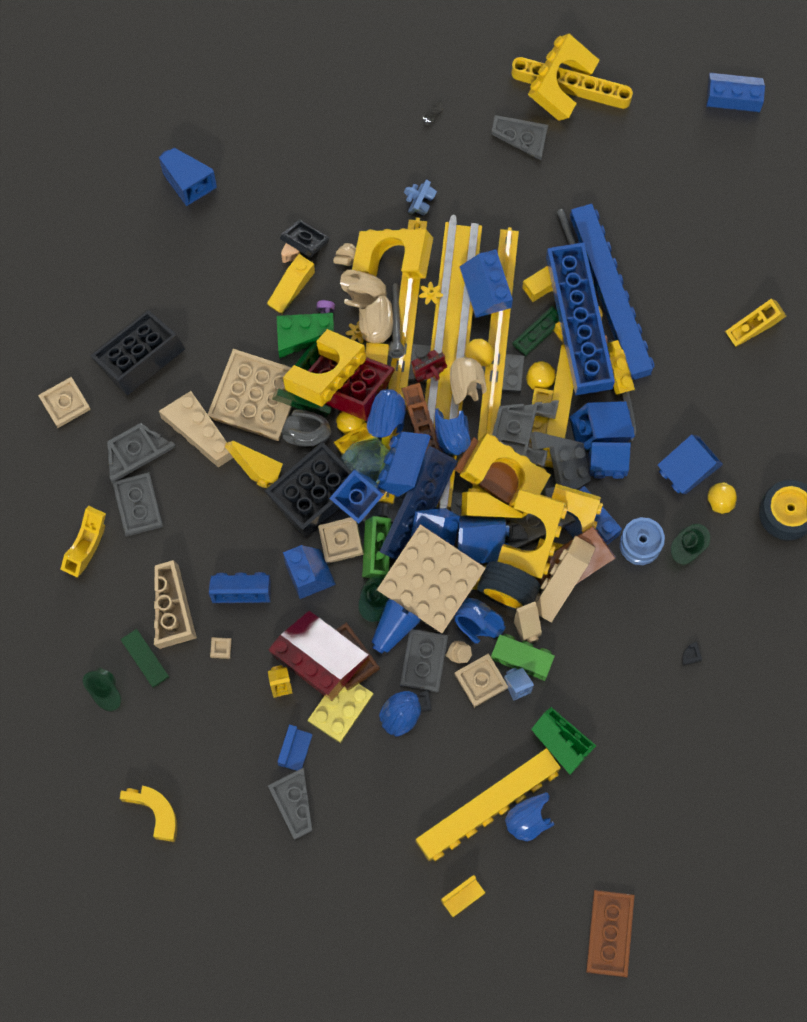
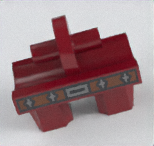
[411,350,447,383]

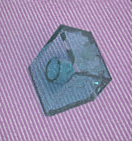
[340,437,389,483]

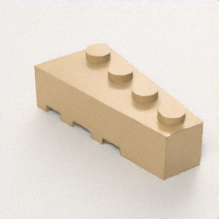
[159,391,233,467]
[534,536,596,623]
[154,560,197,649]

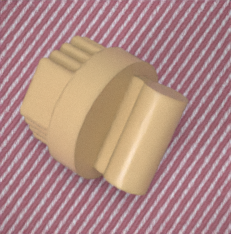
[333,243,356,266]
[445,640,472,663]

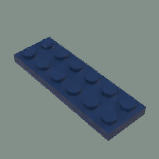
[380,446,458,560]

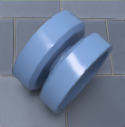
[619,517,665,565]

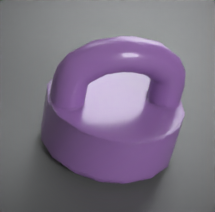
[316,300,335,314]

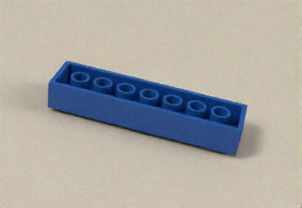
[546,242,615,395]

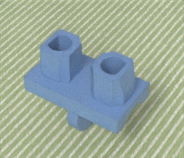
[404,179,437,216]

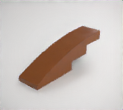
[401,383,440,454]

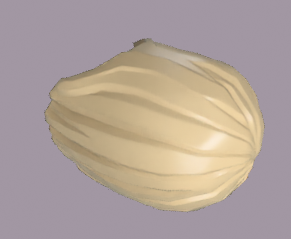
[340,270,387,309]
[359,296,393,343]
[450,357,487,405]

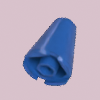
[372,598,421,653]

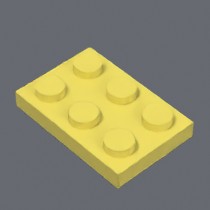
[308,684,374,743]

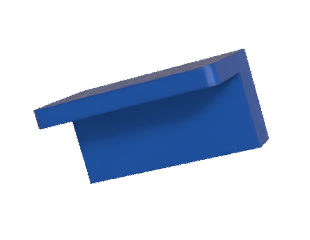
[277,724,312,771]

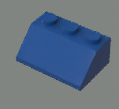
[706,73,765,112]
[460,249,513,318]
[378,432,431,497]
[564,486,622,545]
[209,572,271,603]

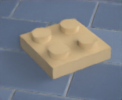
[38,377,91,428]
[318,517,364,564]
[454,654,508,708]

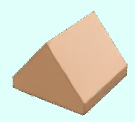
[281,243,300,263]

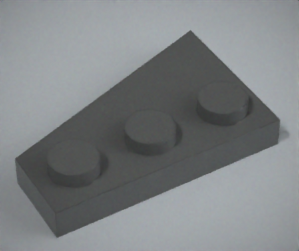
[491,115,548,160]
[268,768,312,840]

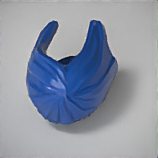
[367,389,405,438]
[435,408,471,456]
[454,598,505,643]
[379,691,421,736]
[505,792,554,841]

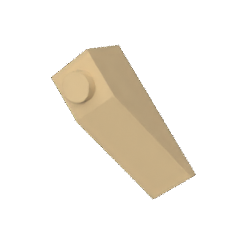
[513,602,542,643]

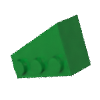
[277,313,334,359]
[531,707,596,775]

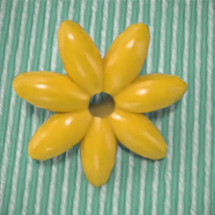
[419,282,443,305]
[346,321,363,344]

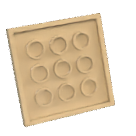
[208,349,292,441]
[377,524,486,633]

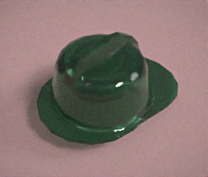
[671,524,710,564]
[358,576,389,622]
[82,667,121,711]

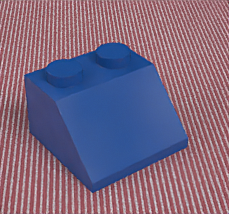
[588,442,631,479]
[329,469,386,524]
[411,508,460,546]

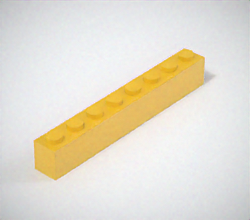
[415,748,561,861]

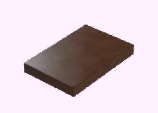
[336,622,380,691]

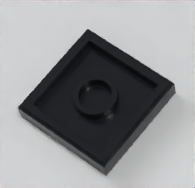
[280,220,329,257]

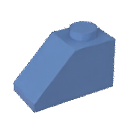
[504,668,534,701]

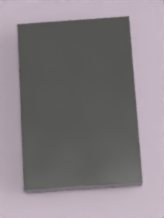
[113,472,163,537]
[400,629,448,693]

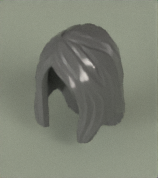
[282,410,331,446]

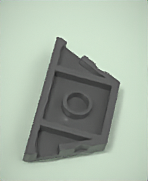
[107,423,175,483]
[508,513,576,549]

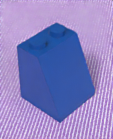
[159,148,217,206]
[569,401,635,451]
[658,435,723,494]
[457,516,509,563]
[283,545,336,599]

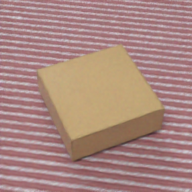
[210,637,232,659]

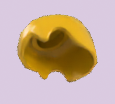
[464,339,495,367]
[526,361,556,390]
[336,411,366,435]
[707,482,737,514]

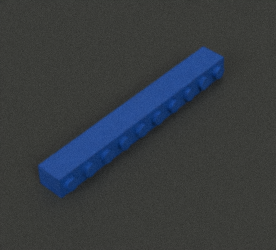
[570,204,654,380]

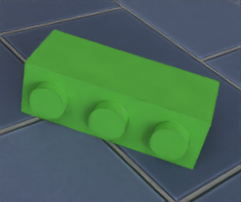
[362,516,391,579]
[491,634,555,681]

